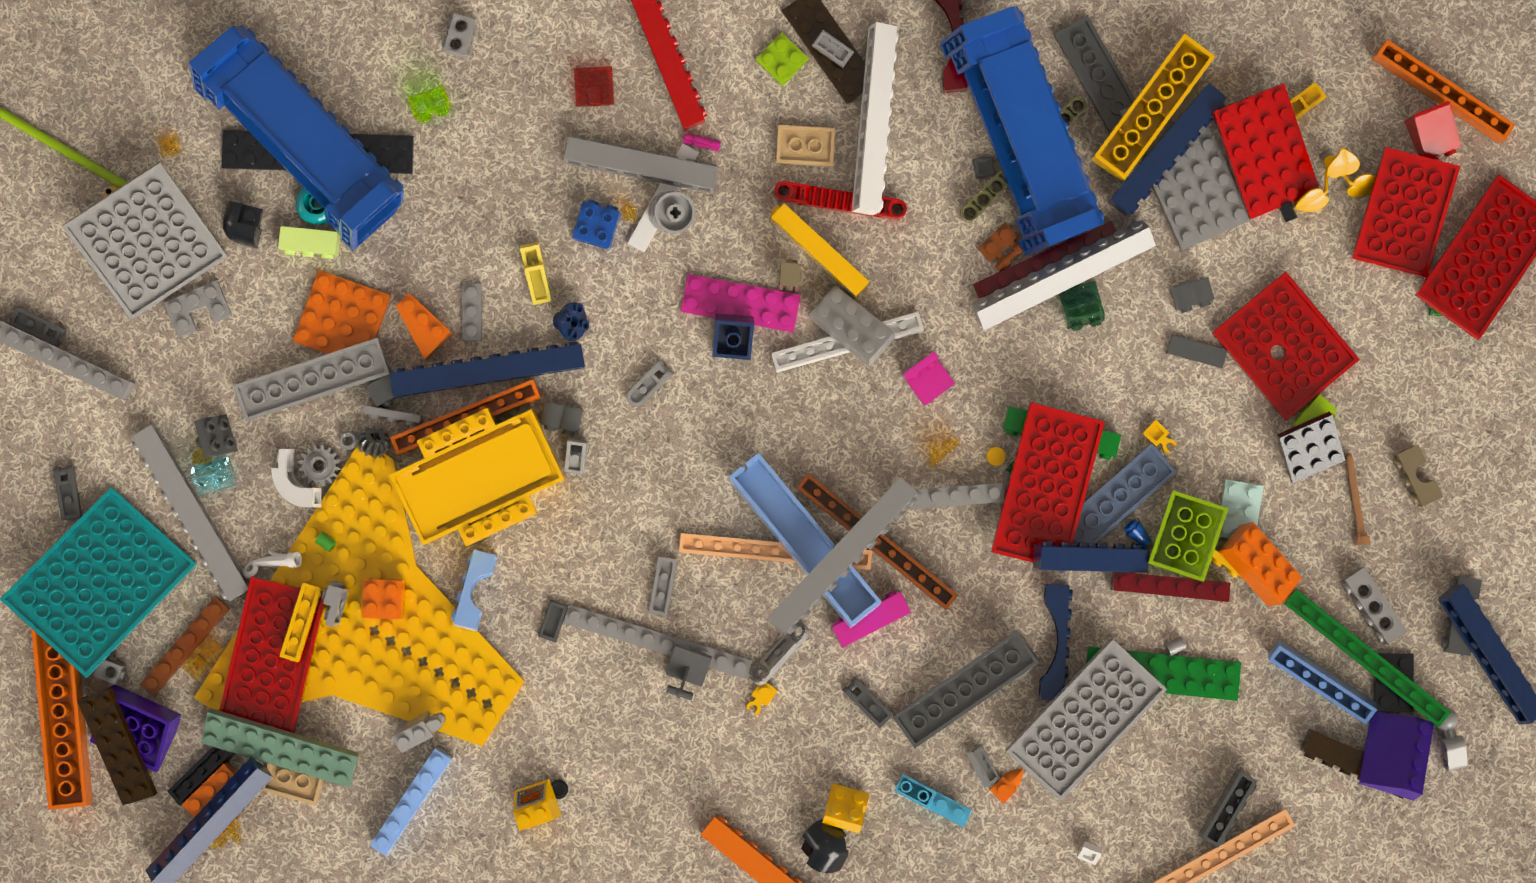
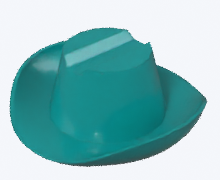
[296,187,327,224]

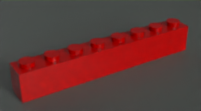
[631,0,707,131]

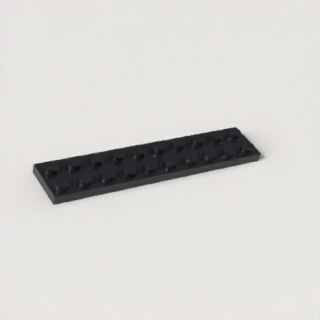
[221,130,414,174]

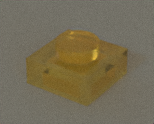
[158,134,182,157]

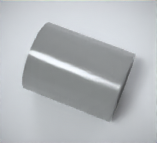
[1165,636,1186,656]

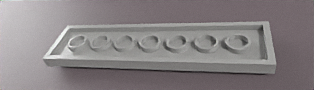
[233,337,390,421]

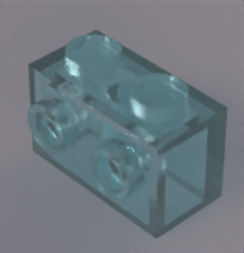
[191,457,236,496]

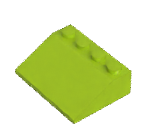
[1148,490,1229,582]

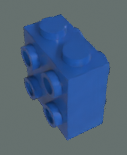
[572,199,621,250]

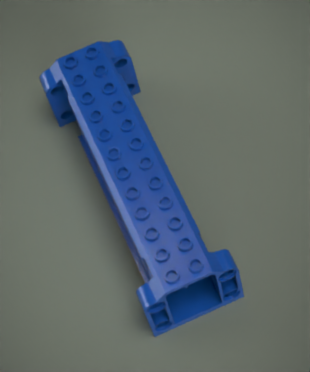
[939,6,1104,256]
[188,25,404,252]

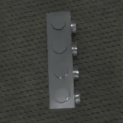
[1198,769,1257,848]

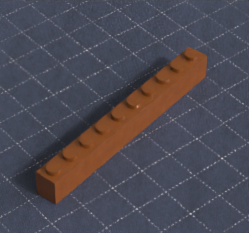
[796,473,958,610]

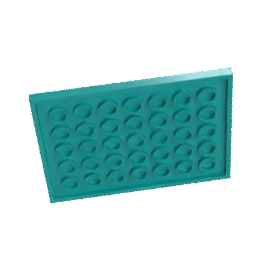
[0,487,197,678]

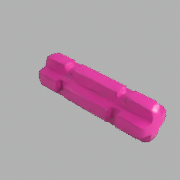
[683,133,721,152]

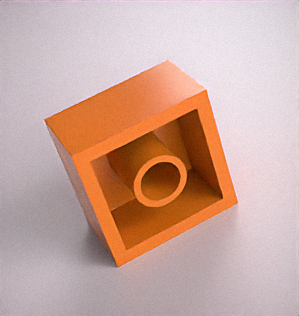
[362,579,405,619]

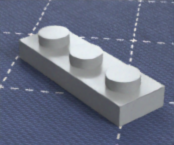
[462,283,482,341]
[363,405,423,426]
[649,556,678,616]

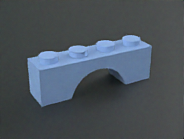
[451,550,497,632]

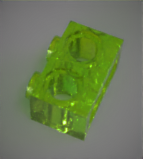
[407,85,453,123]

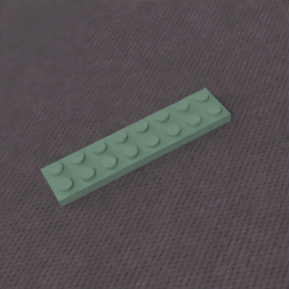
[201,708,359,788]

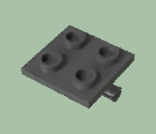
[666,644,712,701]

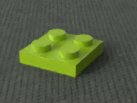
[755,32,809,87]

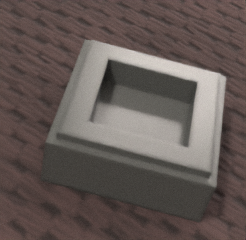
[973,156,995,179]

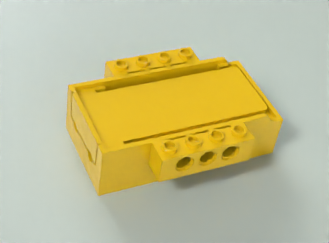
[390,408,566,546]

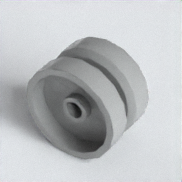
[648,191,696,234]

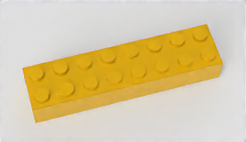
[1090,33,1215,182]

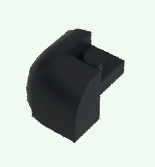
[223,201,264,249]
[801,819,849,873]

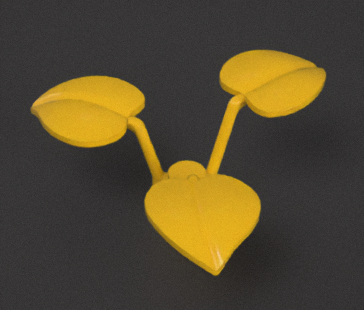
[1294,147,1376,212]

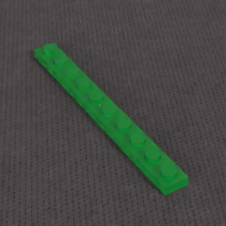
[1284,589,1451,727]

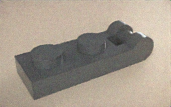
[9,307,67,347]
[53,464,82,521]
[842,676,893,728]

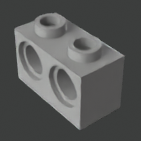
[442,13,478,59]

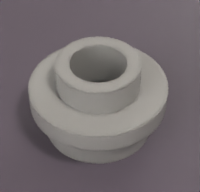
[339,431,358,450]

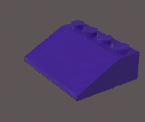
[90,684,181,772]
[1358,712,1434,801]

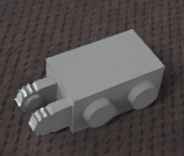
[391,711,446,753]

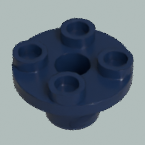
[553,302,589,341]

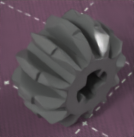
[357,426,390,458]

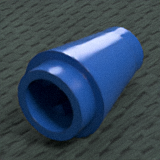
[1124,519,1152,548]

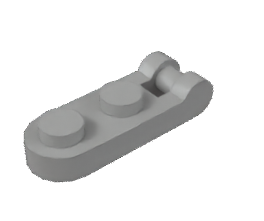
[627,360,674,407]

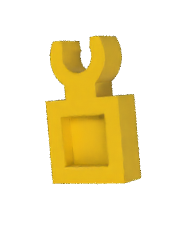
[1142,420,1177,454]
[746,682,778,715]

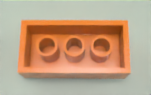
[1219,522,1302,606]

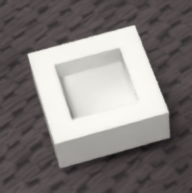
[1077,841,1103,865]

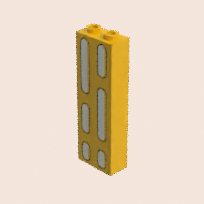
[771,203,869,299]

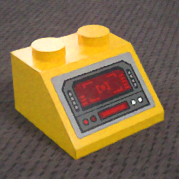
[513,779,562,831]

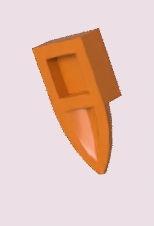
[989,769,1023,804]

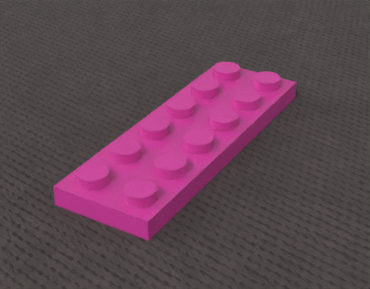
[681,274,801,333]

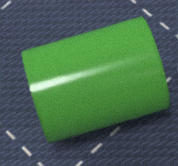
[315,532,337,552]

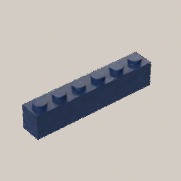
[1033,541,1149,573]

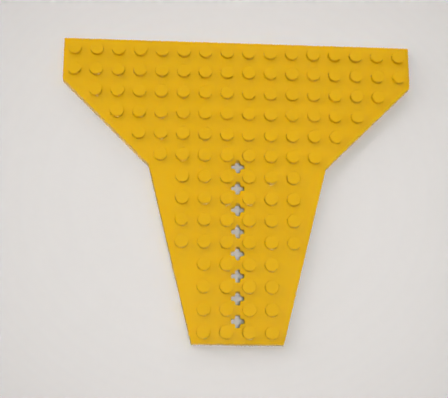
[194,446,525,746]

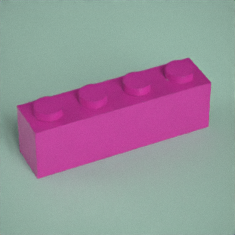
[832,590,911,648]

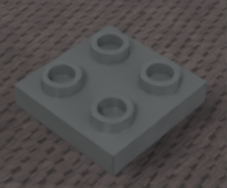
[194,414,238,458]

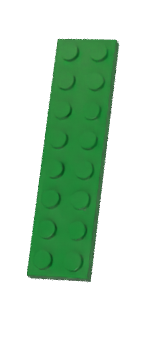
[1086,646,1241,701]

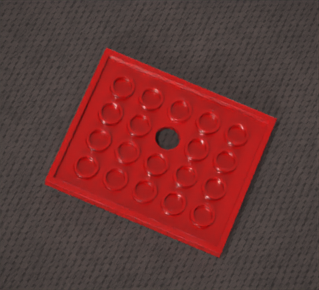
[1212,272,1360,421]

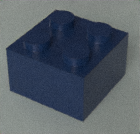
[712,314,754,360]

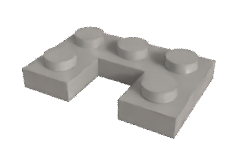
[164,280,233,338]

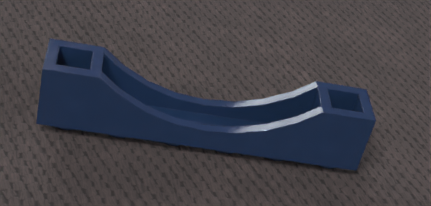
[1038,584,1073,701]

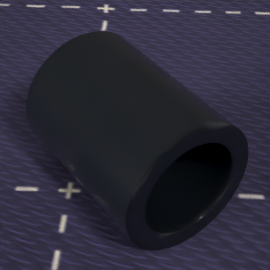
[1279,202,1298,223]

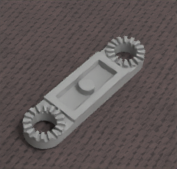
[750,622,809,686]

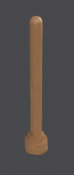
[1345,453,1371,545]

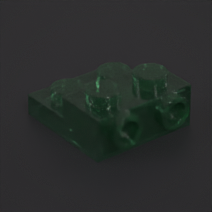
[1058,281,1105,331]

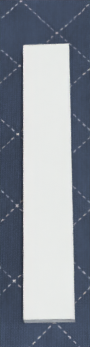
[628,143,699,253]

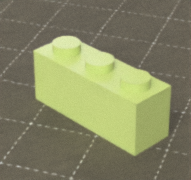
[278,226,340,259]

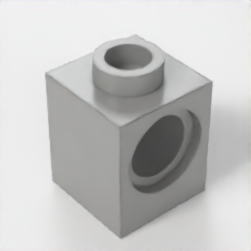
[94,658,127,685]

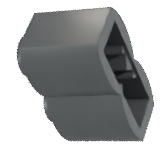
[1170,277,1215,313]
[540,402,584,436]

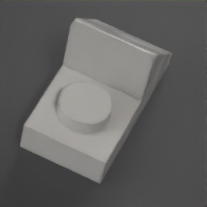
[564,439,588,475]

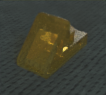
[928,437,960,469]
[210,815,242,850]

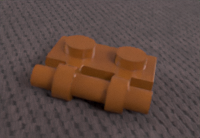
[978,222,1023,272]

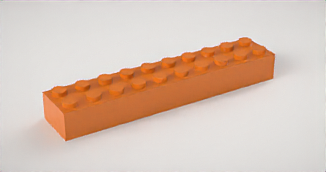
[31,629,93,810]

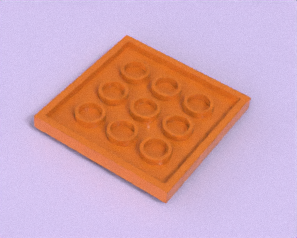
[293,270,391,354]

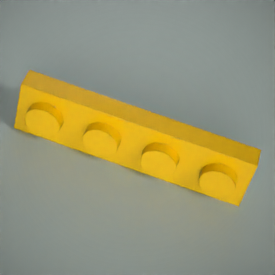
[279,582,322,662]

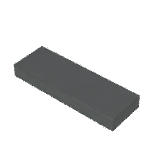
[1166,335,1227,369]

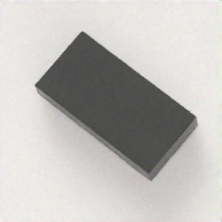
[538,600,568,643]

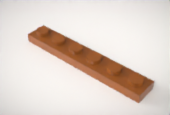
[139,596,230,697]

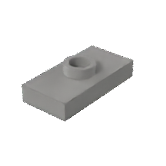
[812,30,854,68]
[967,745,1000,788]

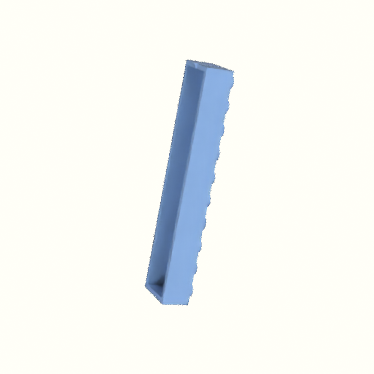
[729,453,882,629]

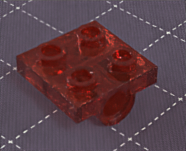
[574,66,615,107]

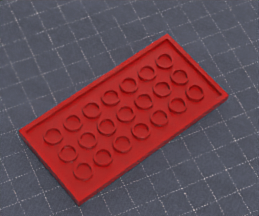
[1415,174,1536,340]
[990,402,1105,563]
[219,577,325,733]

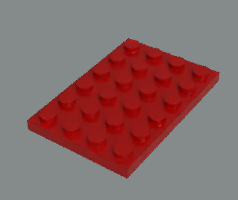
[1212,83,1319,219]
[1352,147,1461,278]

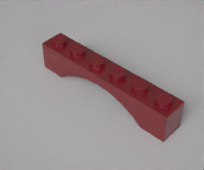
[934,0,968,93]
[1111,572,1231,602]

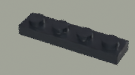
[167,747,236,806]

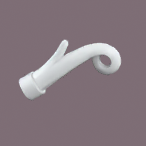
[243,550,302,578]

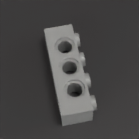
[1342,567,1408,644]

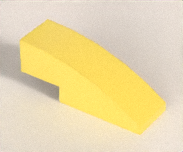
[520,242,552,305]

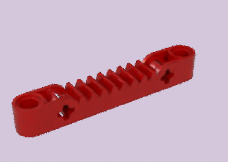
[774,181,907,220]

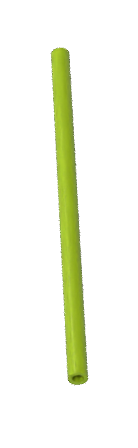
[0,107,127,188]

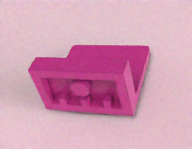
[902,352,955,406]

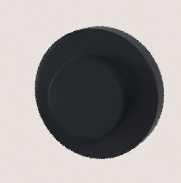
[551,779,568,799]

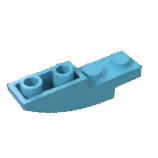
[894,774,973,828]

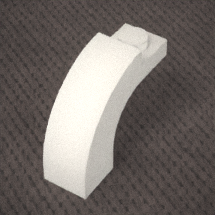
[271,449,322,508]

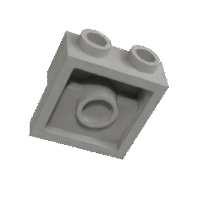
[322,581,350,627]

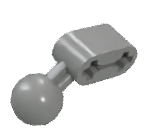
[1436,707,1467,771]

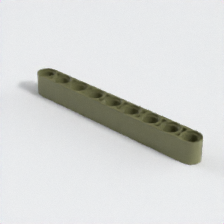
[960,96,1087,223]

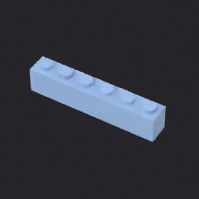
[370,747,454,856]

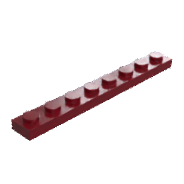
[973,221,1116,298]

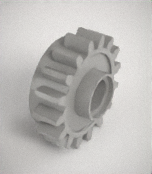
[298,445,341,486]

